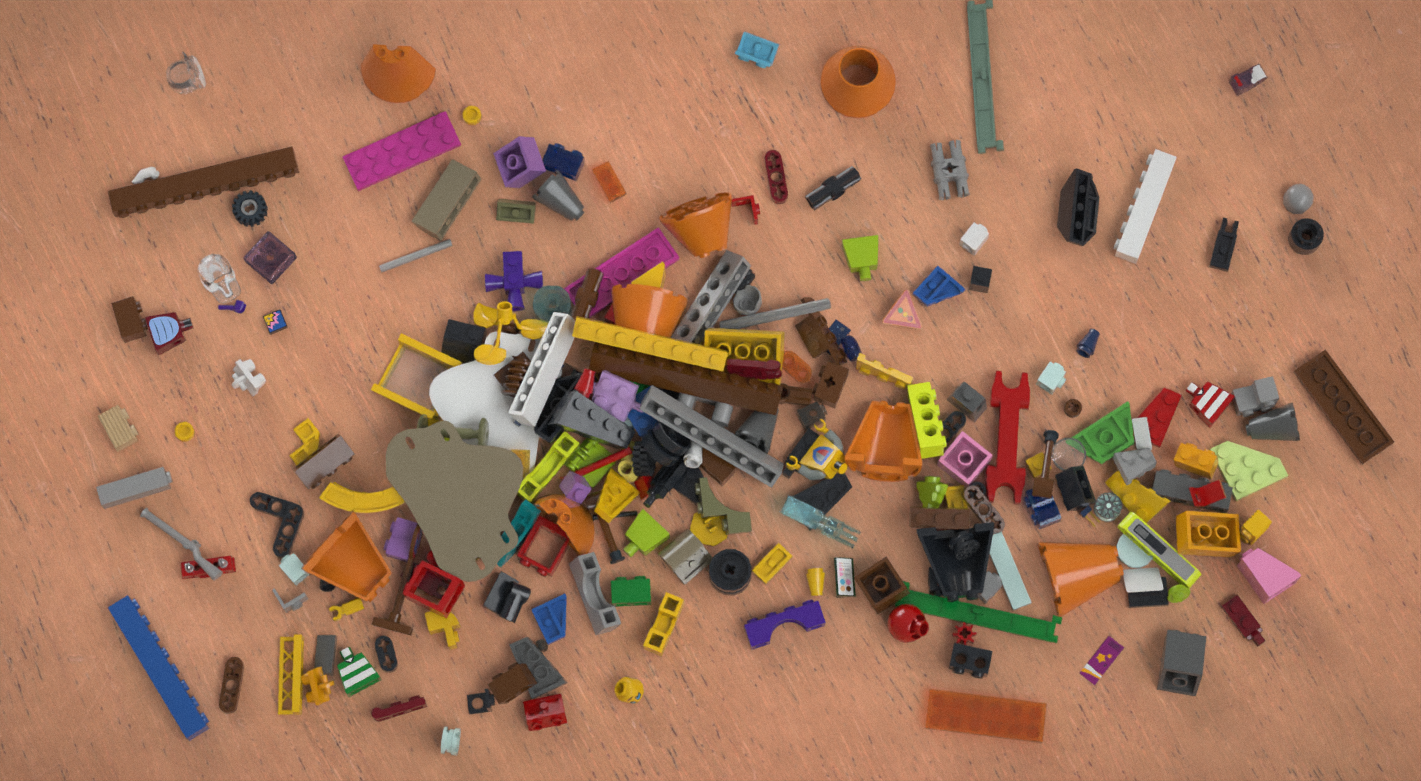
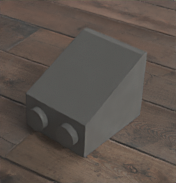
[1157,630,1207,696]

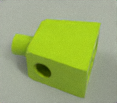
[842,235,878,281]
[623,509,670,557]

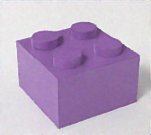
[493,136,546,188]

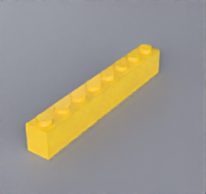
[572,316,728,371]

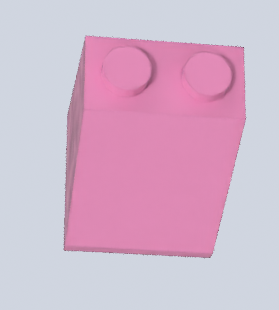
[1237,548,1301,604]

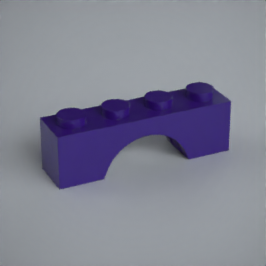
[744,600,826,650]

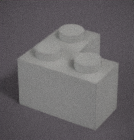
[1231,376,1279,417]

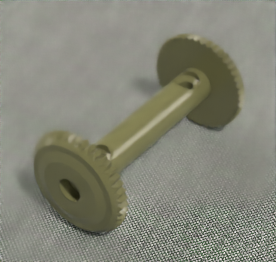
[417,414,489,446]

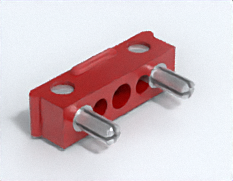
[181,556,236,579]

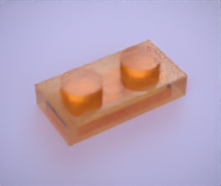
[592,161,627,203]

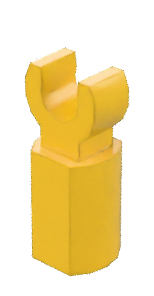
[329,598,365,621]

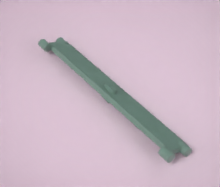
[967,0,1004,154]

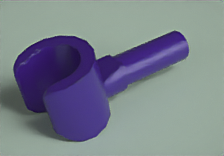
[218,300,246,314]

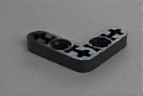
[250,492,304,559]

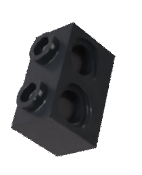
[949,643,993,679]

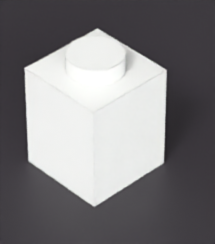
[959,222,989,256]

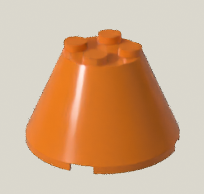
[659,192,732,258]

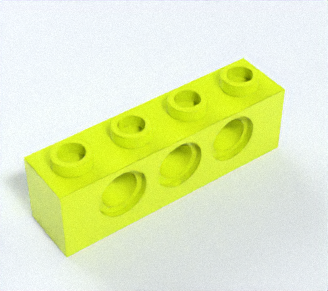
[907,382,947,459]

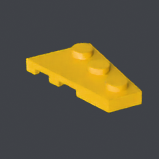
[1105,470,1170,523]

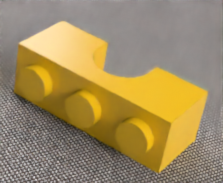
[643,592,684,657]

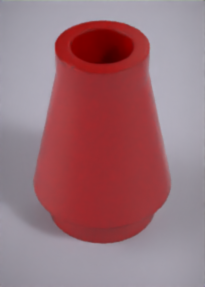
[574,368,595,398]

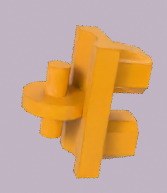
[301,666,335,705]

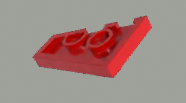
[1132,388,1182,448]

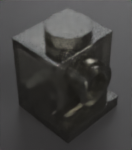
[796,401,827,431]

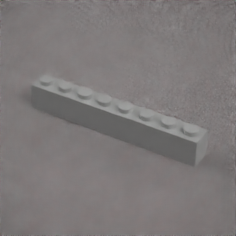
[639,385,783,488]

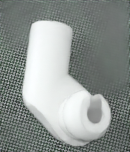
[132,167,160,184]

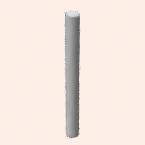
[379,239,453,273]

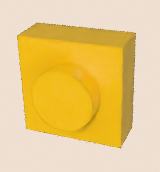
[1025,452,1052,478]

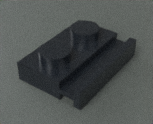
[1128,577,1169,608]

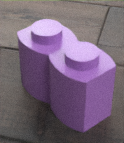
[384,517,417,562]

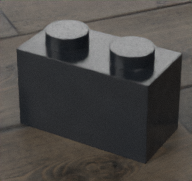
[1055,466,1096,511]

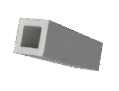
[96,467,173,509]

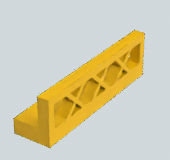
[278,634,304,715]

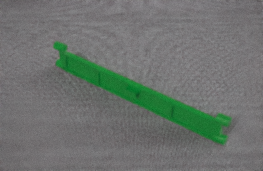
[895,581,1063,643]

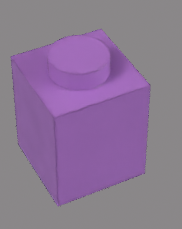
[559,470,591,504]

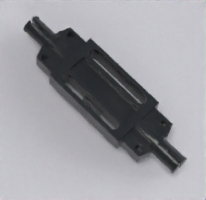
[643,440,691,508]

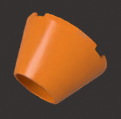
[821,46,896,118]

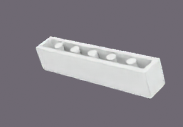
[1113,149,1177,264]
[508,312,575,426]

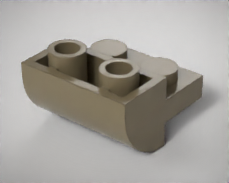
[658,529,713,585]

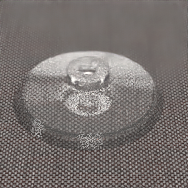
[1052,438,1086,471]

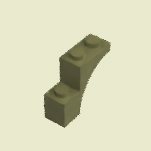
[694,477,752,535]

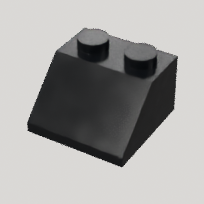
[441,319,487,364]

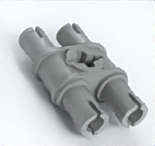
[930,140,970,200]

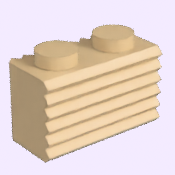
[98,405,139,452]

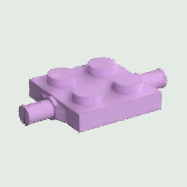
[592,370,643,422]

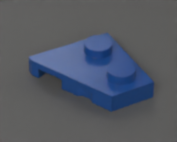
[912,266,965,307]
[531,594,567,645]

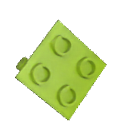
[564,438,616,488]

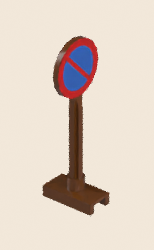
[371,523,423,636]

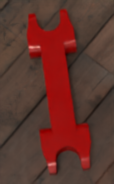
[985,371,1030,505]

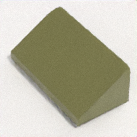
[496,199,536,224]

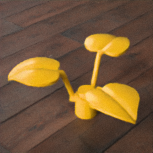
[473,301,549,365]

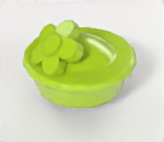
[1168,584,1191,603]

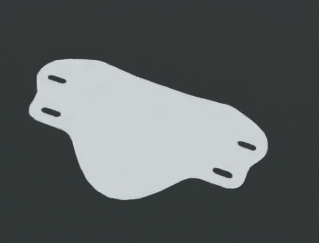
[429,332,562,482]

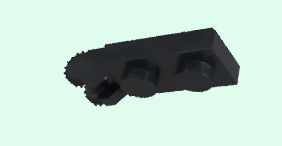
[1209,217,1239,272]

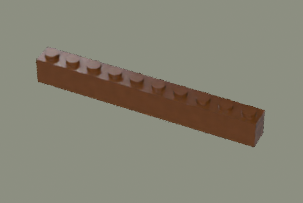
[108,146,299,218]
[589,342,783,415]

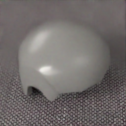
[1283,184,1314,214]
[733,285,762,315]

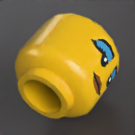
[614,677,644,704]

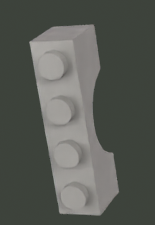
[569,552,621,635]

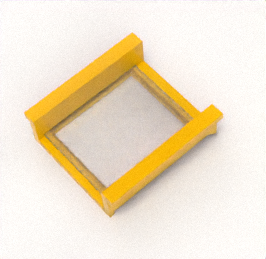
[371,333,462,420]

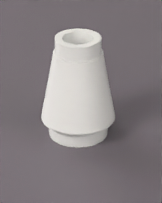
[683,440,702,468]

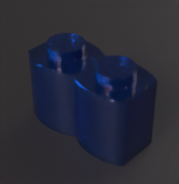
[1023,489,1062,529]

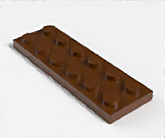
[1294,349,1394,465]

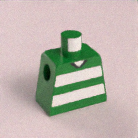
[337,647,382,697]

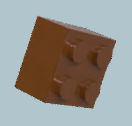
[854,556,910,614]

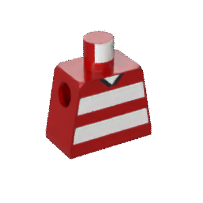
[1186,382,1235,428]

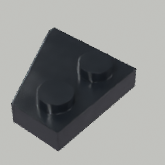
[673,467,714,505]

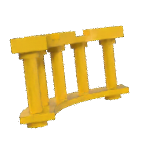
[319,481,405,513]

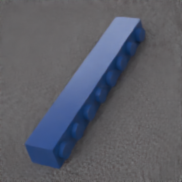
[108,595,210,741]

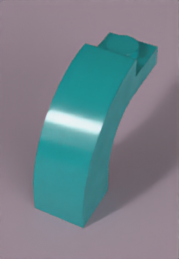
[497,500,541,567]

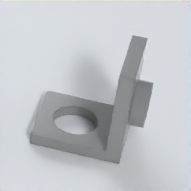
[272,588,308,613]

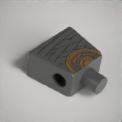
[947,382,987,422]

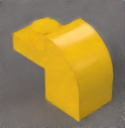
[425,611,461,650]

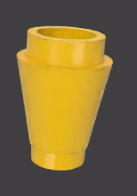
[806,568,825,596]

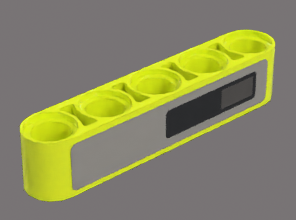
[1117,511,1202,589]

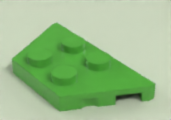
[1065,401,1134,464]

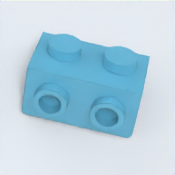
[735,32,780,68]

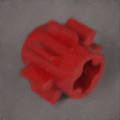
[952,622,977,645]

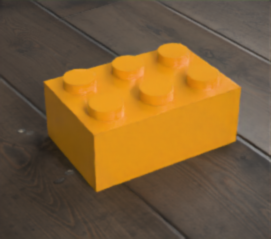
[1176,511,1241,557]

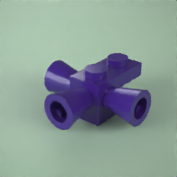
[485,251,543,312]

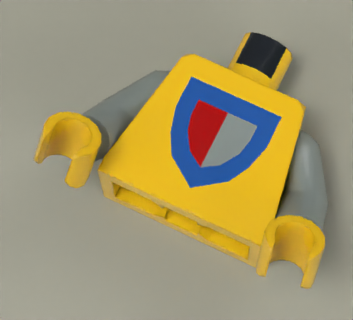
[786,419,847,480]

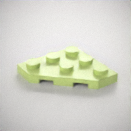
[1210,441,1289,501]

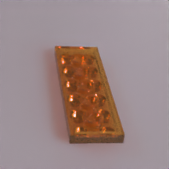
[925,689,1047,743]

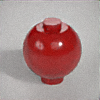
[887,604,929,643]

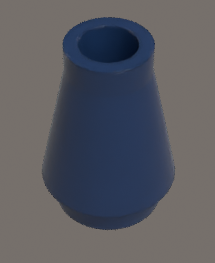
[1076,329,1100,358]

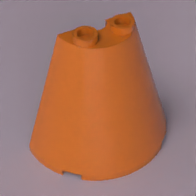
[361,44,436,103]
[611,284,687,356]
[845,400,922,482]
[531,494,595,556]
[301,512,392,602]
[1037,542,1124,617]

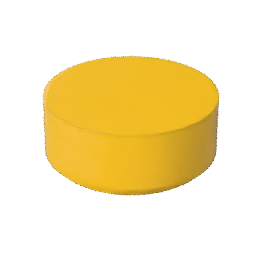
[462,105,482,125]
[174,422,195,442]

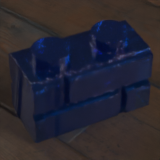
[542,143,585,181]

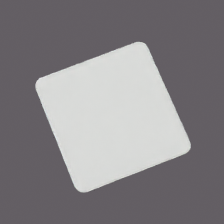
[1123,568,1163,592]

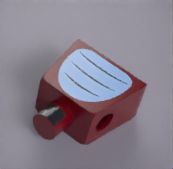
[145,312,194,355]

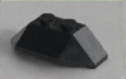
[1057,168,1100,246]
[534,373,591,444]

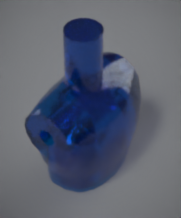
[841,335,862,362]

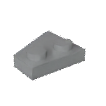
[1113,448,1157,485]

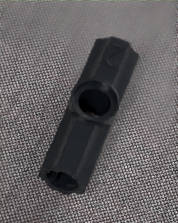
[805,166,861,211]

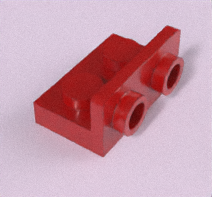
[523,694,567,731]

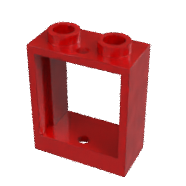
[517,515,571,577]
[402,560,466,619]

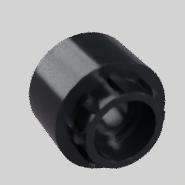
[1288,218,1324,255]

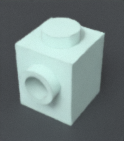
[1036,362,1066,395]

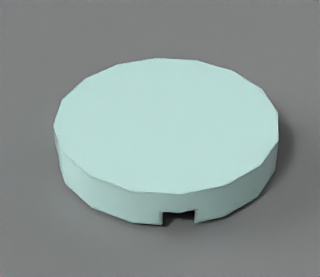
[1116,534,1153,568]

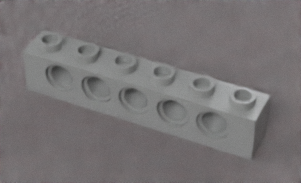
[671,250,751,345]

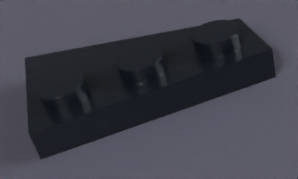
[792,473,852,531]

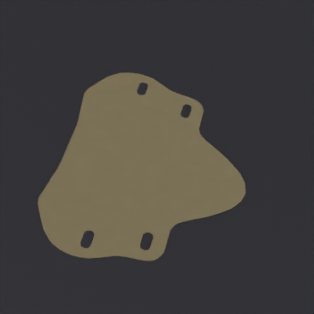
[386,421,523,582]

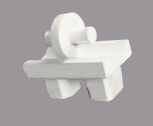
[231,359,266,396]

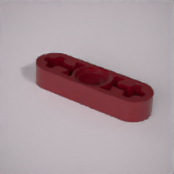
[764,150,788,204]

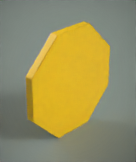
[690,512,728,547]

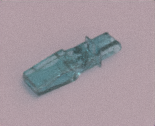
[780,495,861,549]

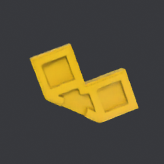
[289,418,320,465]

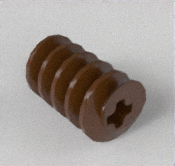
[501,356,531,398]

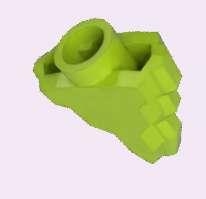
[917,476,948,507]

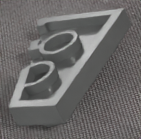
[510,637,568,699]

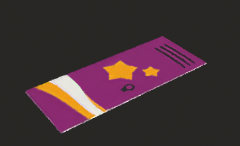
[1080,636,1124,685]

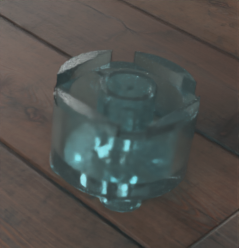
[533,285,572,323]

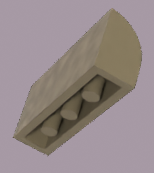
[412,159,481,241]

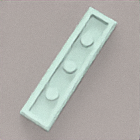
[989,531,1032,610]

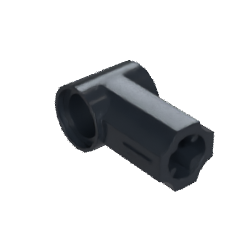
[499,581,531,623]

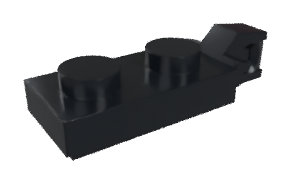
[783,428,820,479]

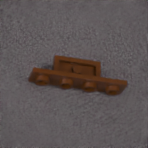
[795,297,847,365]

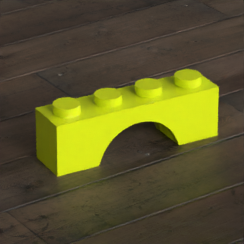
[517,431,580,503]

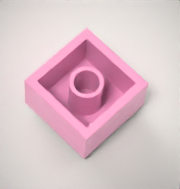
[937,431,993,487]

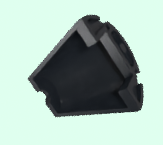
[916,522,994,602]

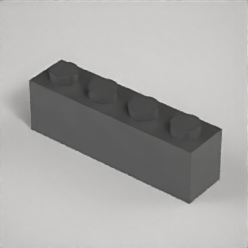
[1152,469,1233,513]

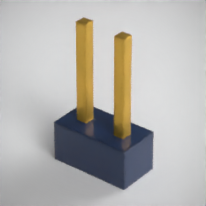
[1079,506,1100,527]

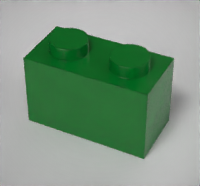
[611,576,651,607]

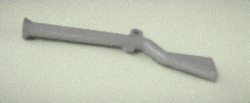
[140,508,223,581]

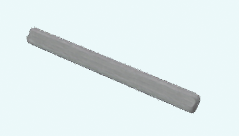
[720,298,831,329]

